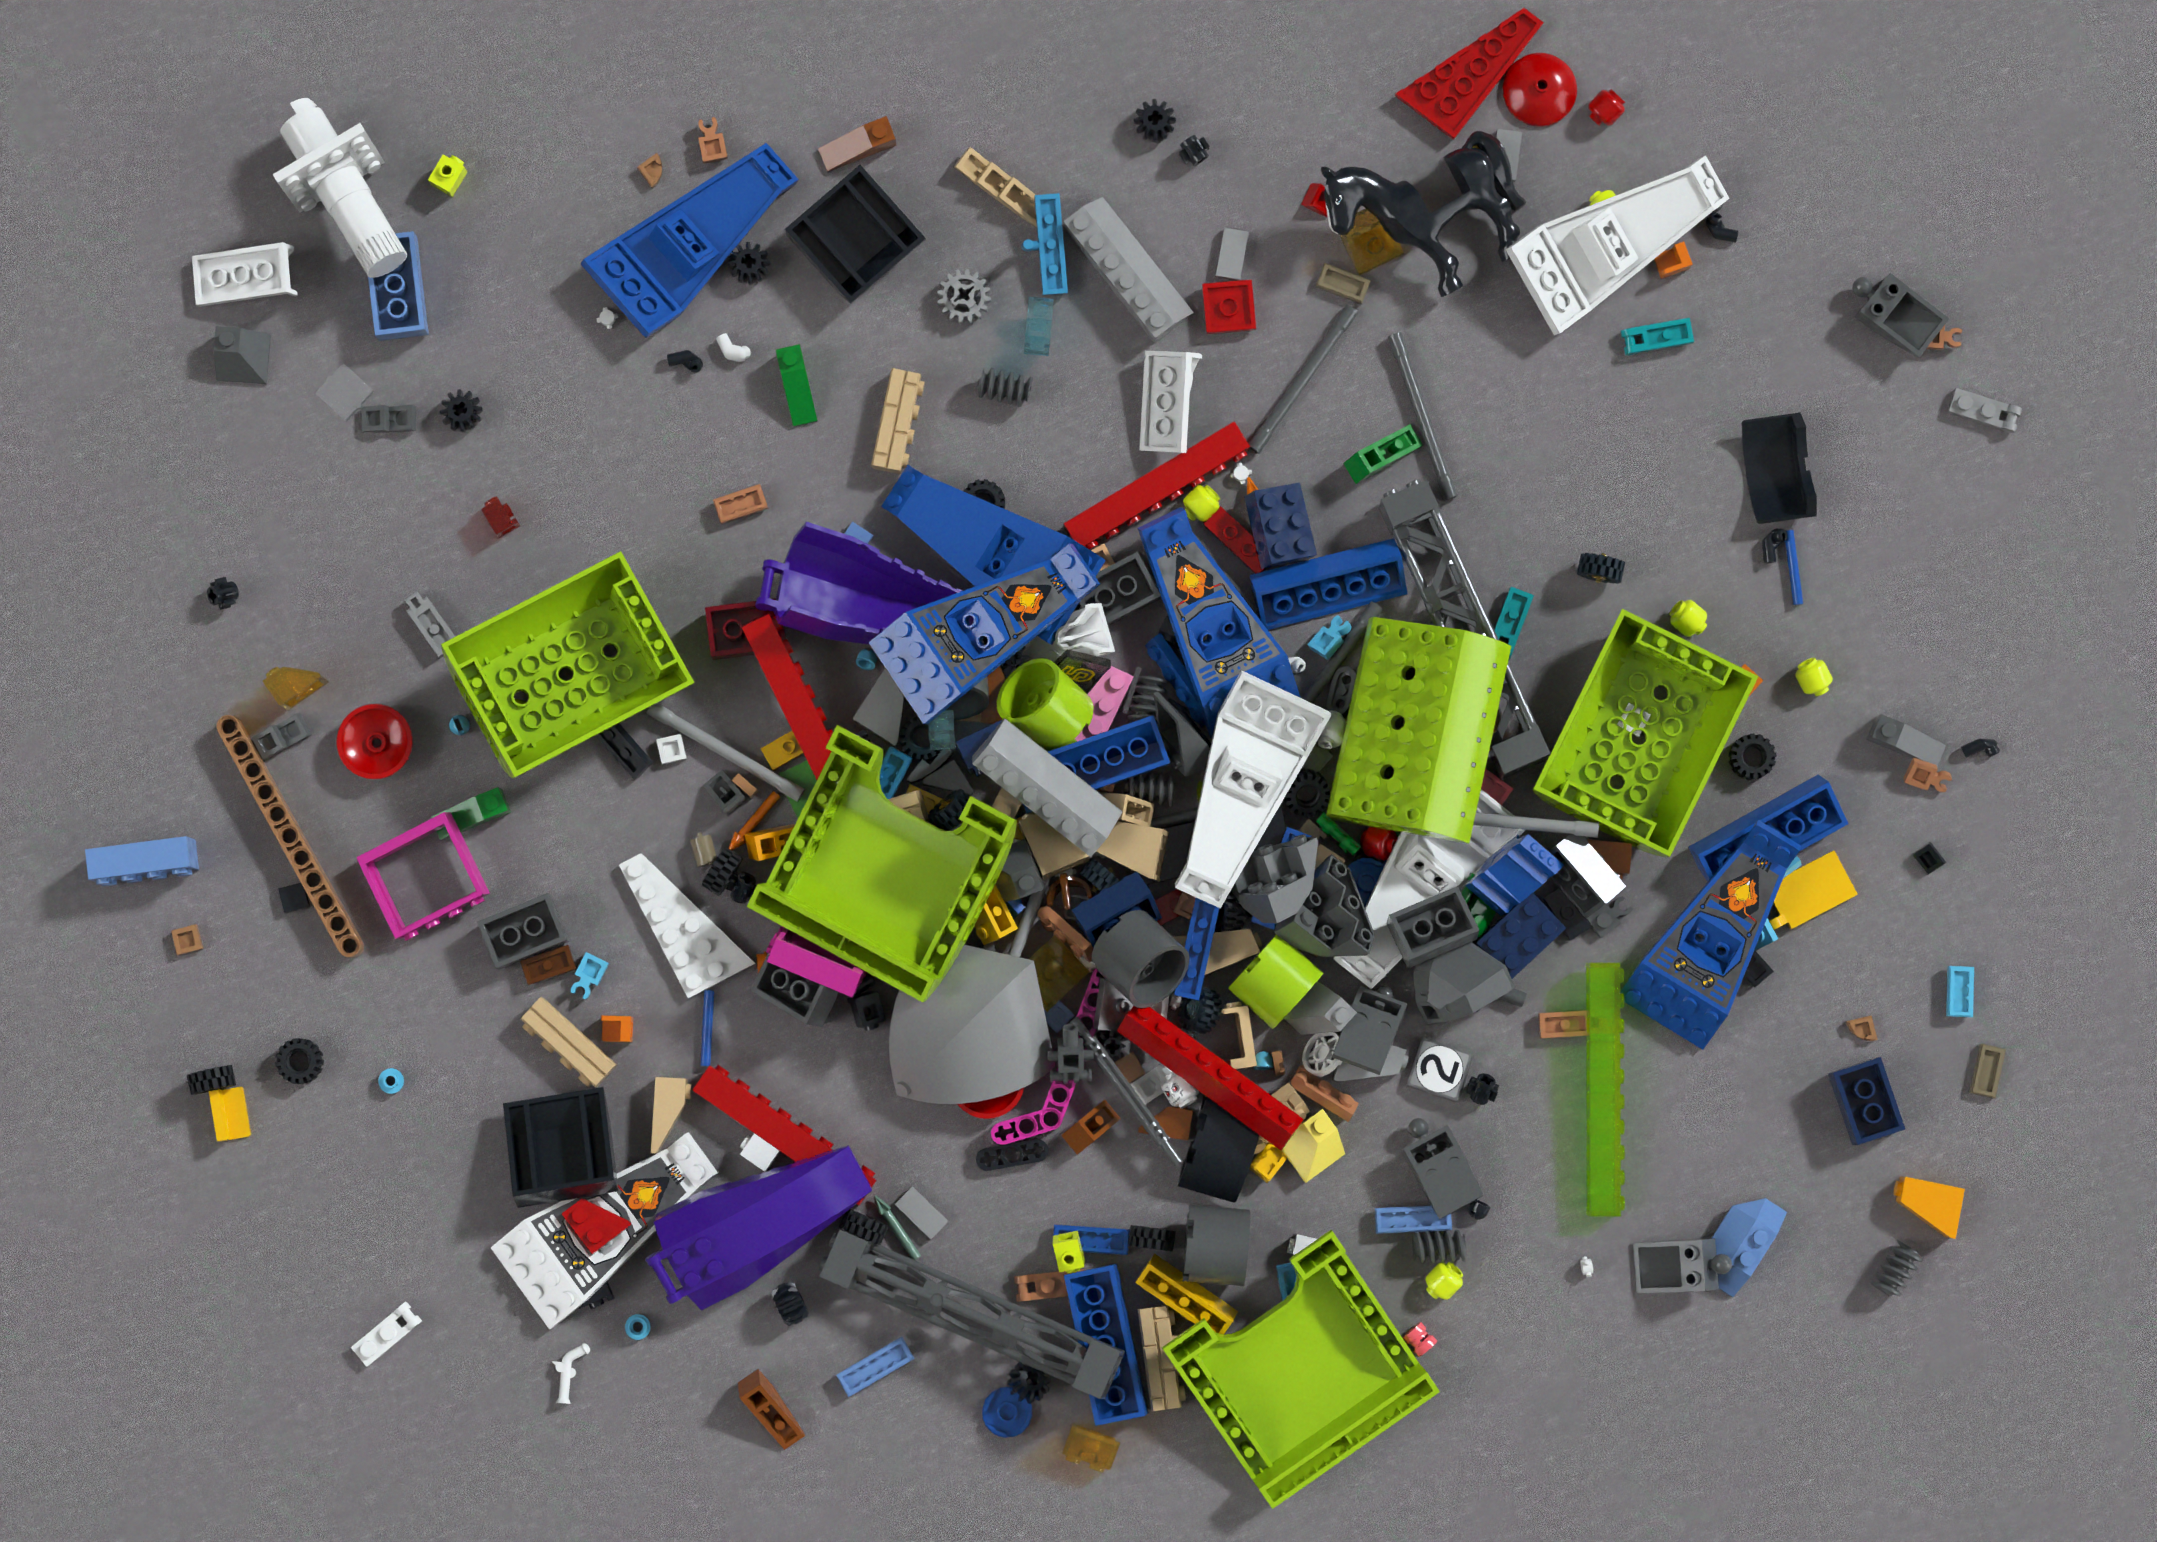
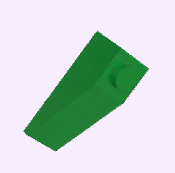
[776,344,818,427]
[1343,424,1423,484]
[431,787,511,840]

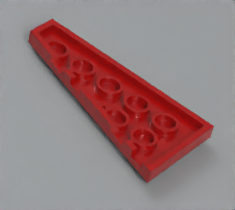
[1395,8,1544,140]

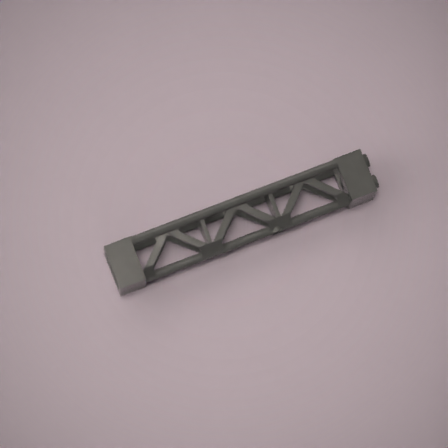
[1379,479,1551,780]
[819,1230,1125,1399]

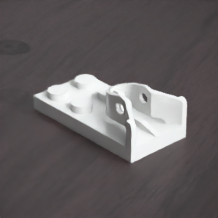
[192,242,298,307]
[1139,350,1202,453]
[1016,603,1115,670]

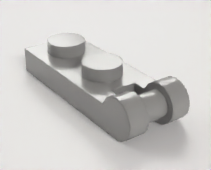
[1947,388,2022,433]

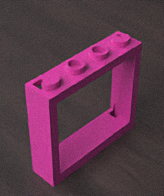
[356,812,490,941]
[766,926,868,997]

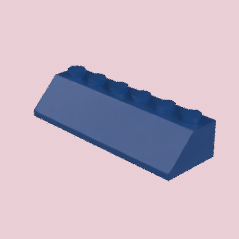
[1249,538,1408,630]
[1023,715,1170,814]
[1688,774,1849,882]
[1064,1263,1149,1426]

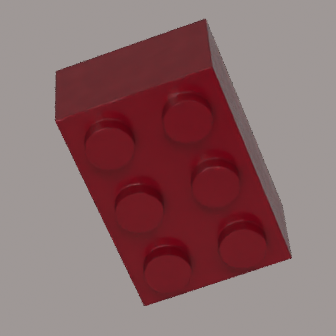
[705,598,786,660]

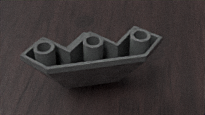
[1231,835,1318,923]
[1274,854,1375,957]
[1414,942,1515,1024]

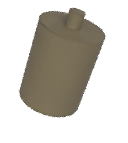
[690,832,717,867]

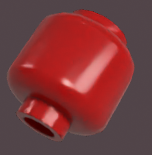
[1588,89,1625,126]
[1360,827,1397,860]

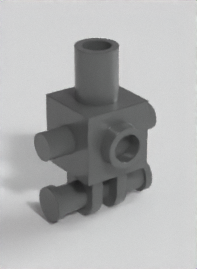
[1048,1024,1094,1084]

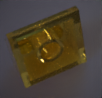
[1340,208,1404,275]
[263,667,329,711]
[1029,935,1090,1012]
[1062,1423,1120,1473]

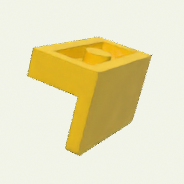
[209,1087,251,1142]

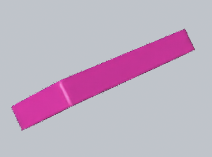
[991,968,1099,1145]

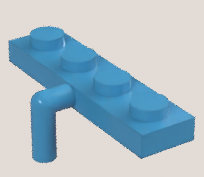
[1021,193,1068,295]

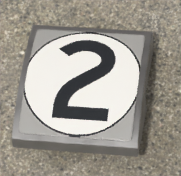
[1407,1037,1474,1102]

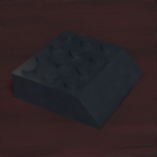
[785,165,926,304]
[503,1087,618,1208]

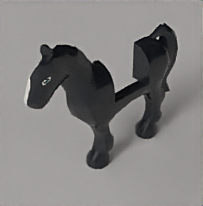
[1321,131,1526,297]

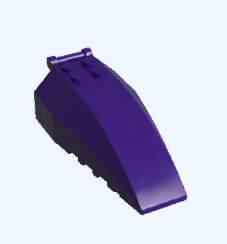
[755,522,974,644]
[645,1145,872,1311]

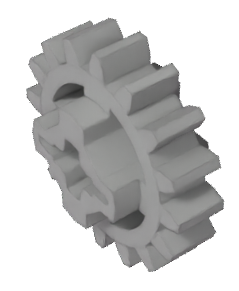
[937,269,991,324]

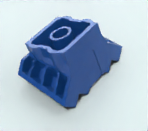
[1465,834,1564,916]

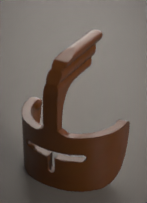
[1046,873,1094,910]

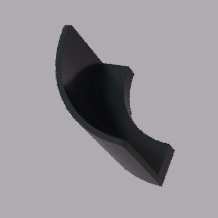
[1741,412,1817,524]
[1178,1095,1259,1203]

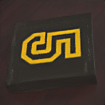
[1054,649,1111,690]

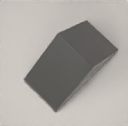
[923,760,973,796]
[703,770,747,815]

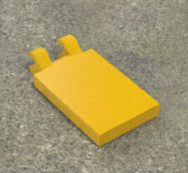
[1769,850,1858,930]

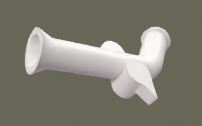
[552,1343,590,1404]

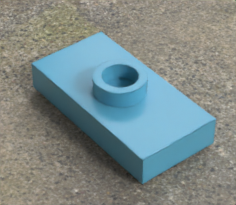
[1946,966,1974,1017]

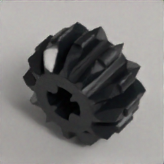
[1134,99,1176,142]
[728,242,771,285]
[440,389,483,432]
[772,1281,809,1326]
[1007,1362,1051,1404]

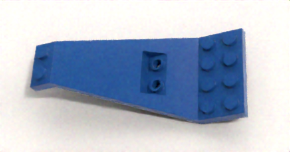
[881,465,1106,645]

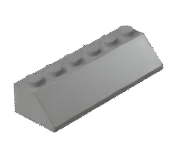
[1063,197,1194,343]
[972,718,1122,857]

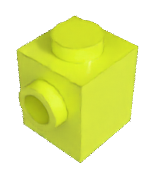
[428,155,467,197]
[1053,1231,1084,1273]

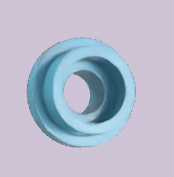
[378,1068,404,1094]
[625,1314,651,1340]

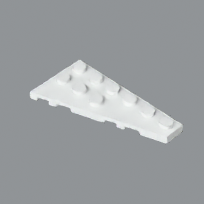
[619,853,756,999]

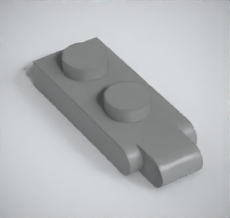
[405,591,456,658]

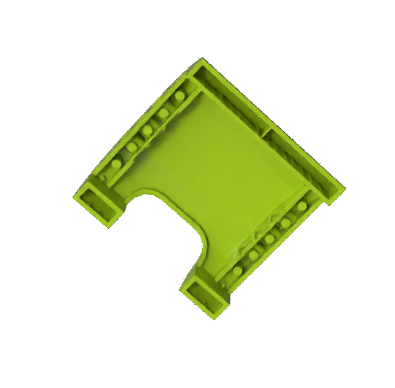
[747,725,1017,1002]
[1162,1230,1440,1509]

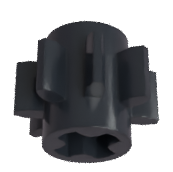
[1179,135,1210,166]
[207,577,239,610]
[1002,646,1030,672]
[726,872,757,904]
[1097,1030,1126,1059]
[1467,1073,1499,1105]

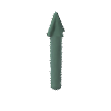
[874,1195,921,1260]

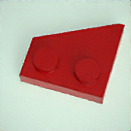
[561,1198,632,1255]

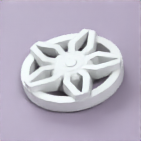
[1302,1032,1343,1077]

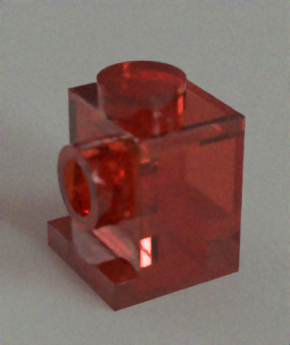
[481,496,521,538]

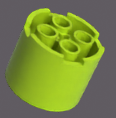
[997,658,1094,752]
[1228,935,1324,1029]

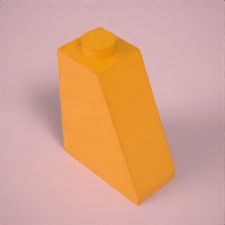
[1894,1176,1965,1239]

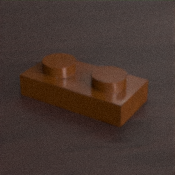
[520,945,577,985]

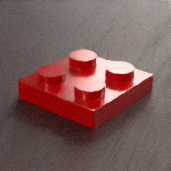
[1202,280,1256,334]

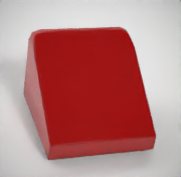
[1301,183,1328,217]

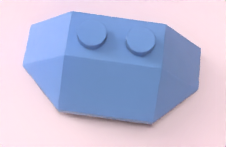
[1712,1198,1787,1297]

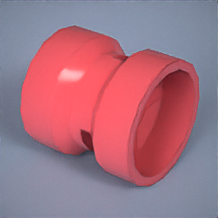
[1402,1322,1437,1357]

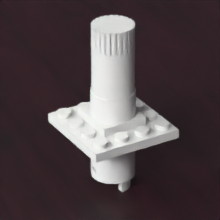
[273,98,407,278]

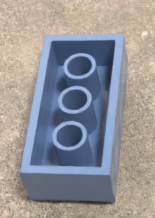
[368,231,429,341]
[85,836,199,886]

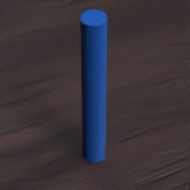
[1785,530,1803,605]
[700,990,714,1066]

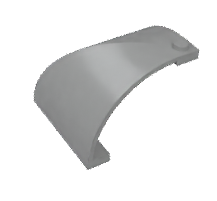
[889,945,1056,1104]

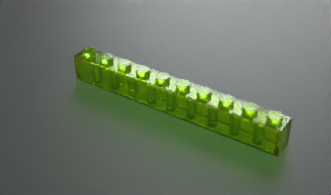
[1586,963,1625,1217]

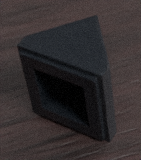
[1913,842,1946,874]

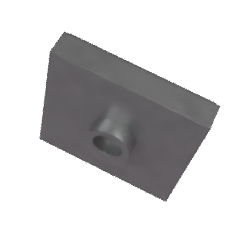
[1093,978,1134,1031]

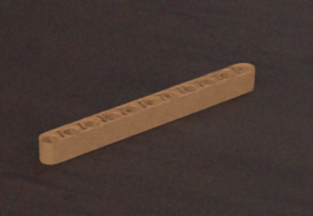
[217,715,364,958]

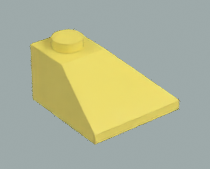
[1282,1109,1345,1183]

